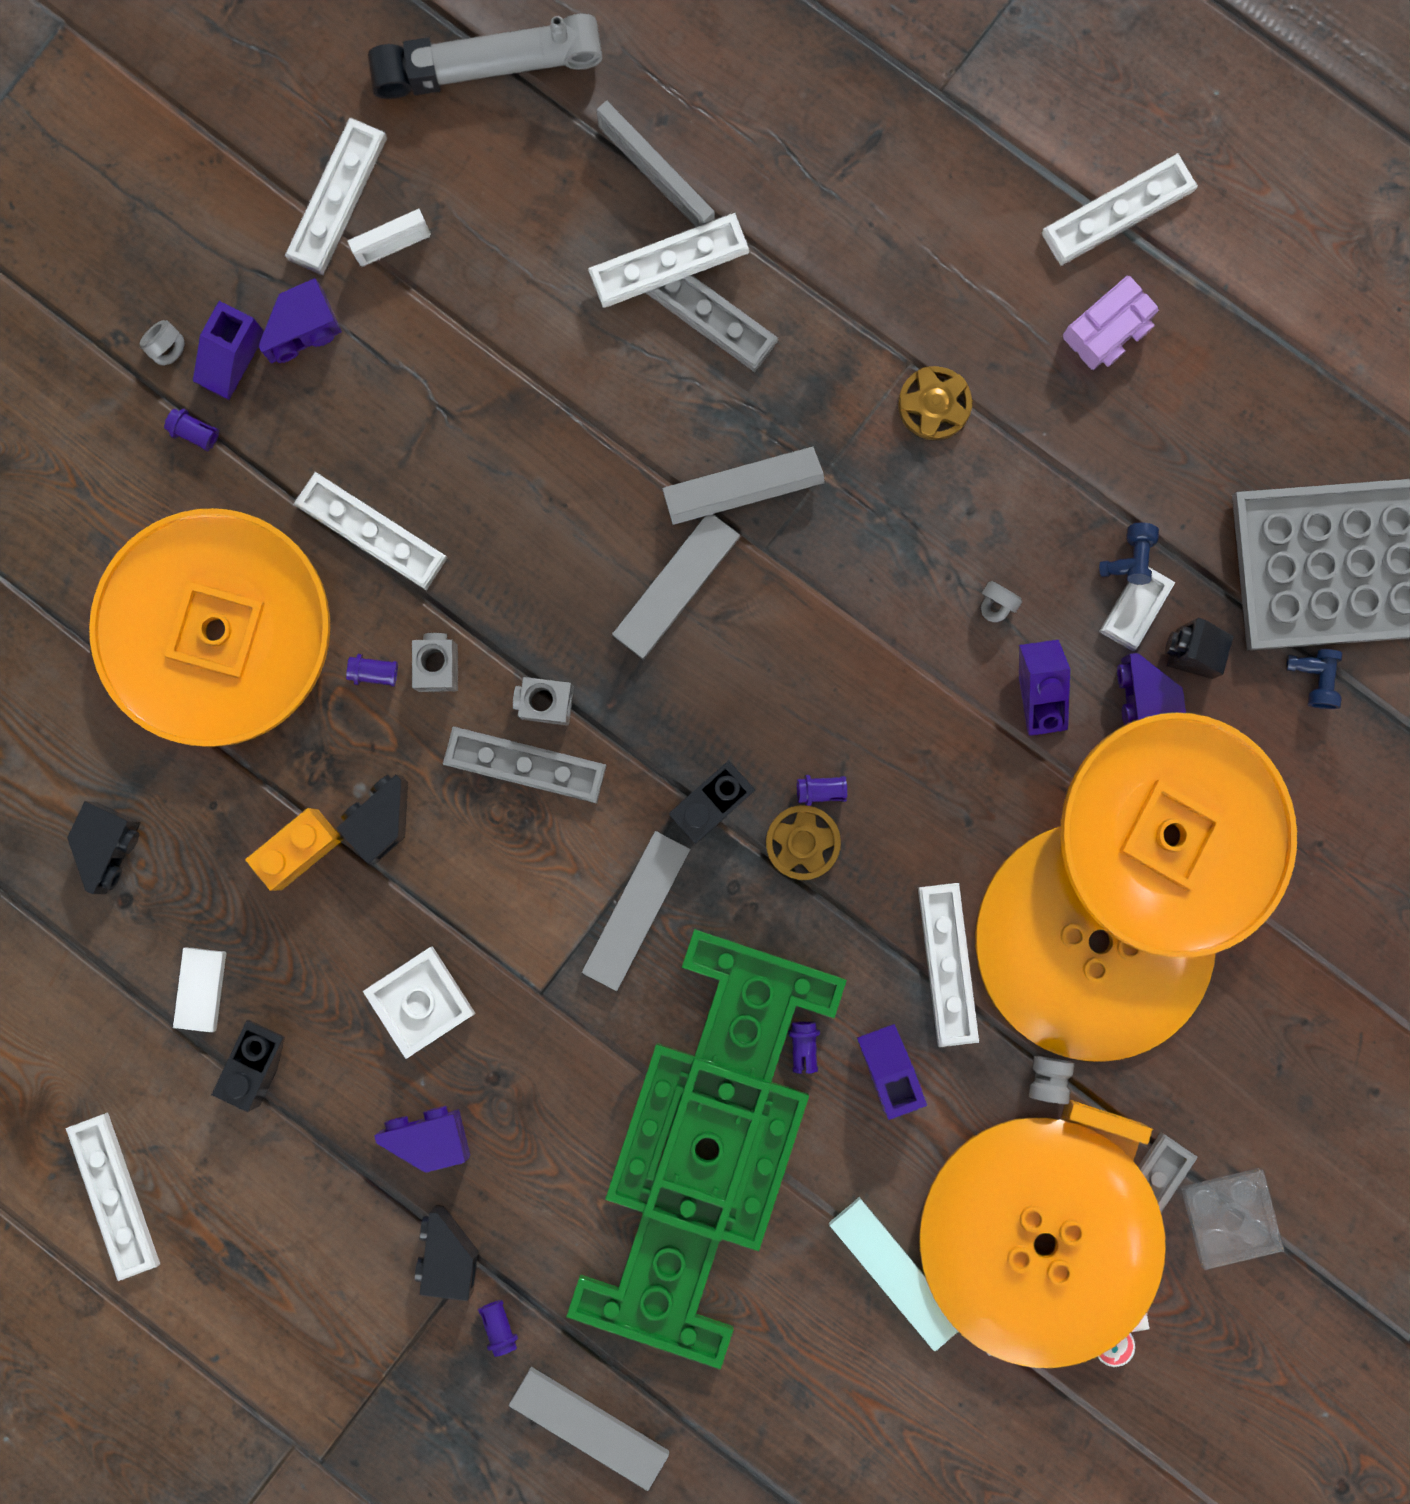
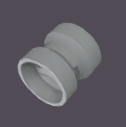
[1028,1056,1075,1104]

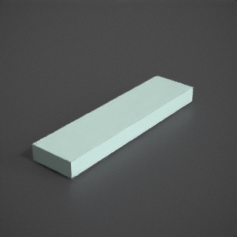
[829,1197,959,1352]

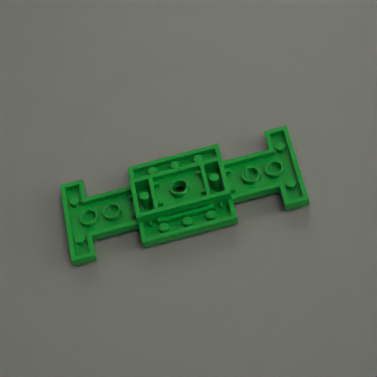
[566,929,847,1370]

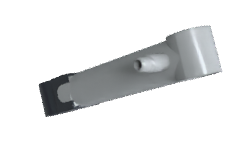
[368,14,603,99]

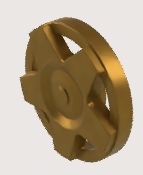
[898,366,972,440]
[766,805,841,880]

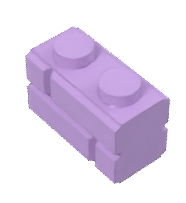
[1063,275,1159,370]

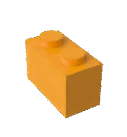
[245,808,343,891]

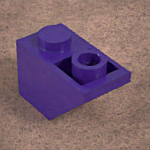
[259,278,342,363]
[193,301,264,400]
[1019,639,1070,736]
[1117,653,1186,726]
[856,1024,927,1120]
[374,1106,471,1173]

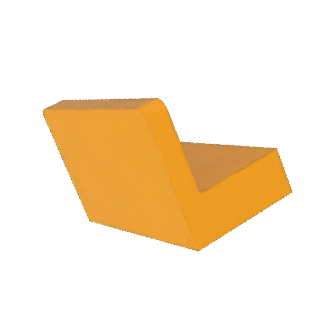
[1060,1100,1152,1161]

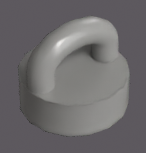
[140,320,185,365]
[981,581,1023,623]

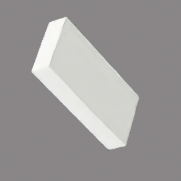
[348,209,431,266]
[1099,567,1175,651]
[173,947,226,1032]

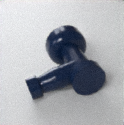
[1099,522,1159,585]
[1286,649,1343,709]

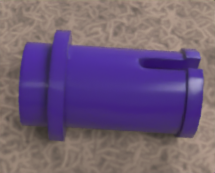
[164,409,219,452]
[346,654,398,687]
[796,775,847,806]
[788,1021,820,1074]
[478,1300,518,1357]

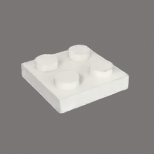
[363,946,476,1059]

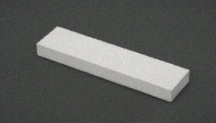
[285,118,387,275]
[1041,154,1198,266]
[588,213,749,308]
[294,472,447,590]
[918,883,979,1047]
[66,1113,160,1281]

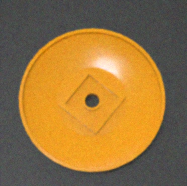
[89,508,330,747]
[1060,713,1297,958]
[975,826,1216,1062]
[919,1117,1165,1368]

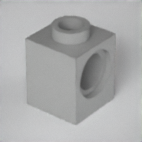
[412,633,458,692]
[513,677,574,726]

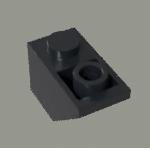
[1165,618,1234,679]
[668,760,756,844]
[336,774,408,864]
[67,801,141,894]
[211,1020,285,1112]
[415,1205,479,1301]

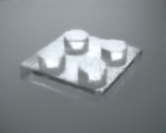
[1181,1168,1284,1270]

